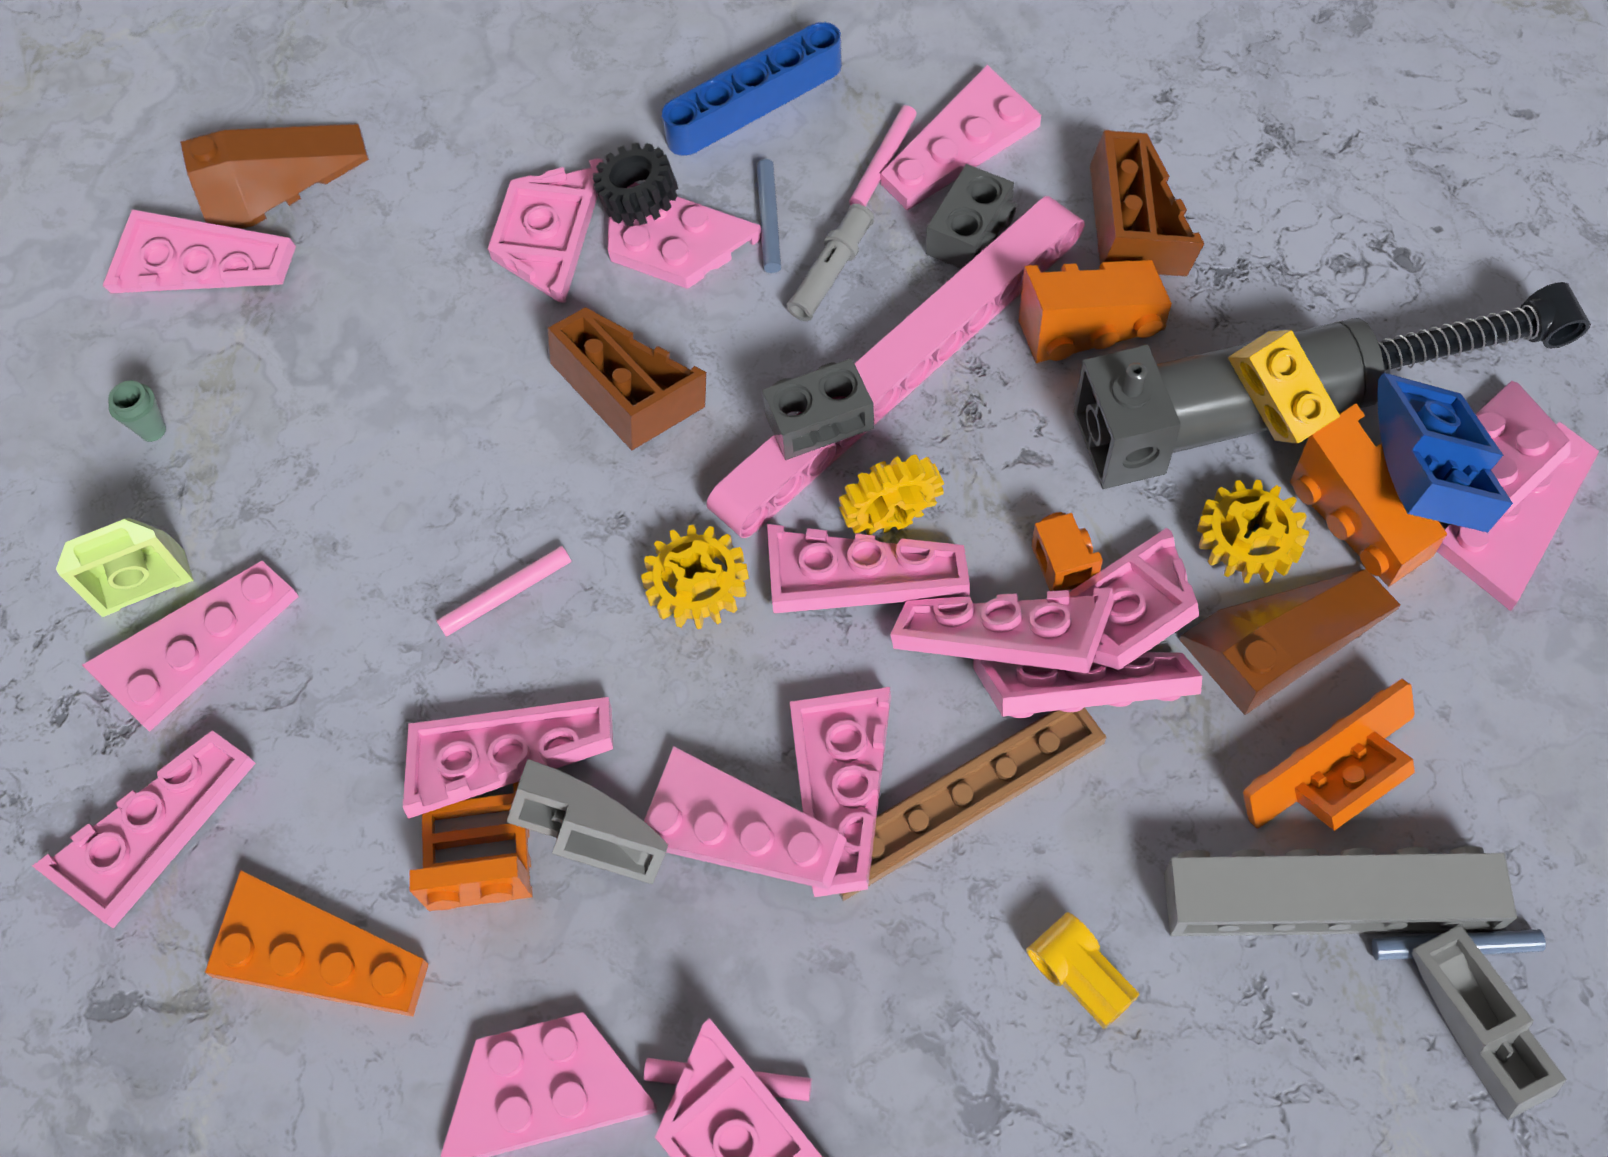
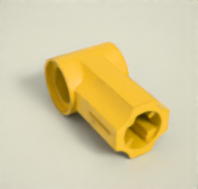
[1026,912,1140,1029]

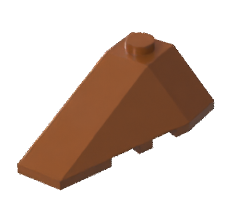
[1179,569,1401,715]

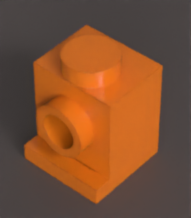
[1031,512,1103,591]

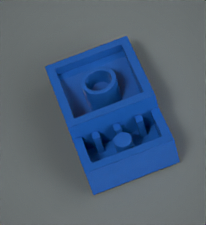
[1378,373,1513,533]

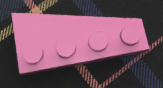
[102,210,296,293]
[82,561,299,732]
[890,587,1114,673]
[403,697,613,819]
[644,746,846,890]

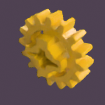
[838,454,944,535]
[1197,479,1309,583]
[641,525,749,629]

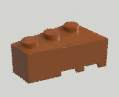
[1090,130,1205,277]
[548,307,707,451]

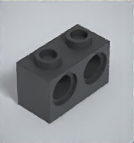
[926,164,1017,269]
[762,358,874,460]

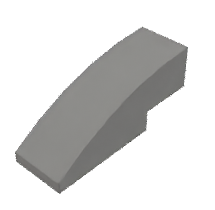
[506,759,668,884]
[1412,925,1567,1120]

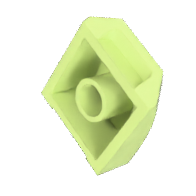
[56,518,194,617]

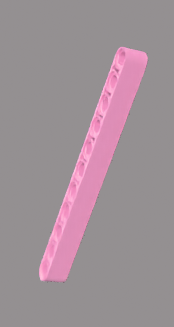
[706,196,1085,538]

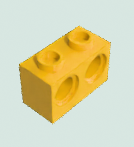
[1228,330,1340,443]

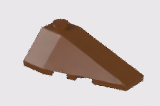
[181,124,369,229]

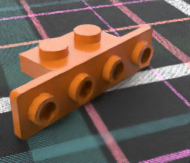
[1243,679,1415,831]

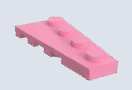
[881,65,1041,211]
[1436,422,1599,611]
[767,524,970,613]
[973,652,1202,718]
[790,687,891,897]
[32,730,256,928]

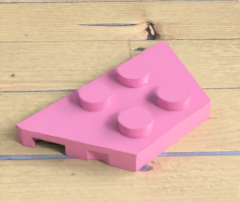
[488,159,604,303]
[608,182,762,289]
[1476,381,1570,514]
[1069,528,1199,670]
[441,1012,657,1157]
[655,1018,822,1157]

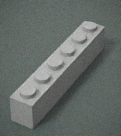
[1164,846,1517,936]

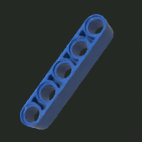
[662,22,842,156]

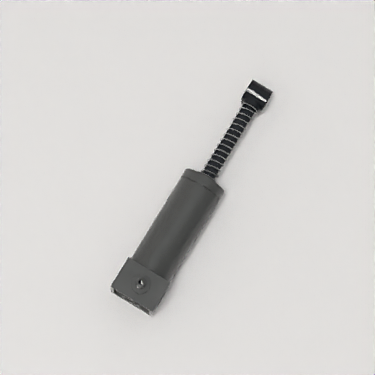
[1073,282,1591,489]

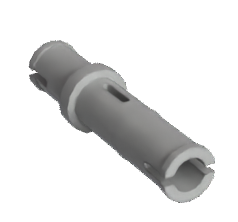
[787,204,874,321]

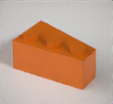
[1018,260,1172,363]
[1290,403,1447,587]

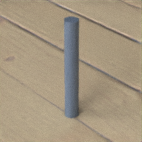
[757,159,781,273]
[1372,929,1546,960]

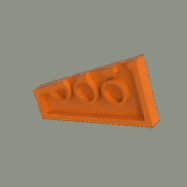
[205,871,429,1017]

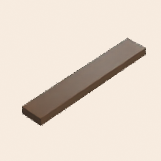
[839,707,1106,901]

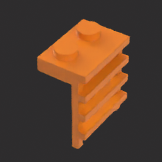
[409,781,533,911]

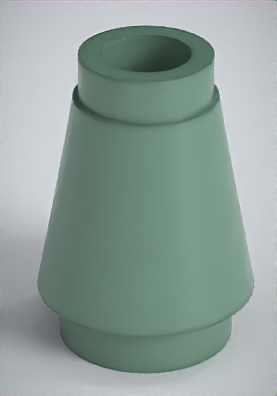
[108,381,166,442]

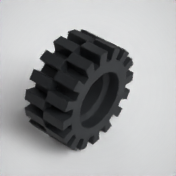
[593,143,678,226]

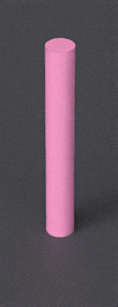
[849,106,917,207]
[436,546,572,637]
[644,1058,812,1101]

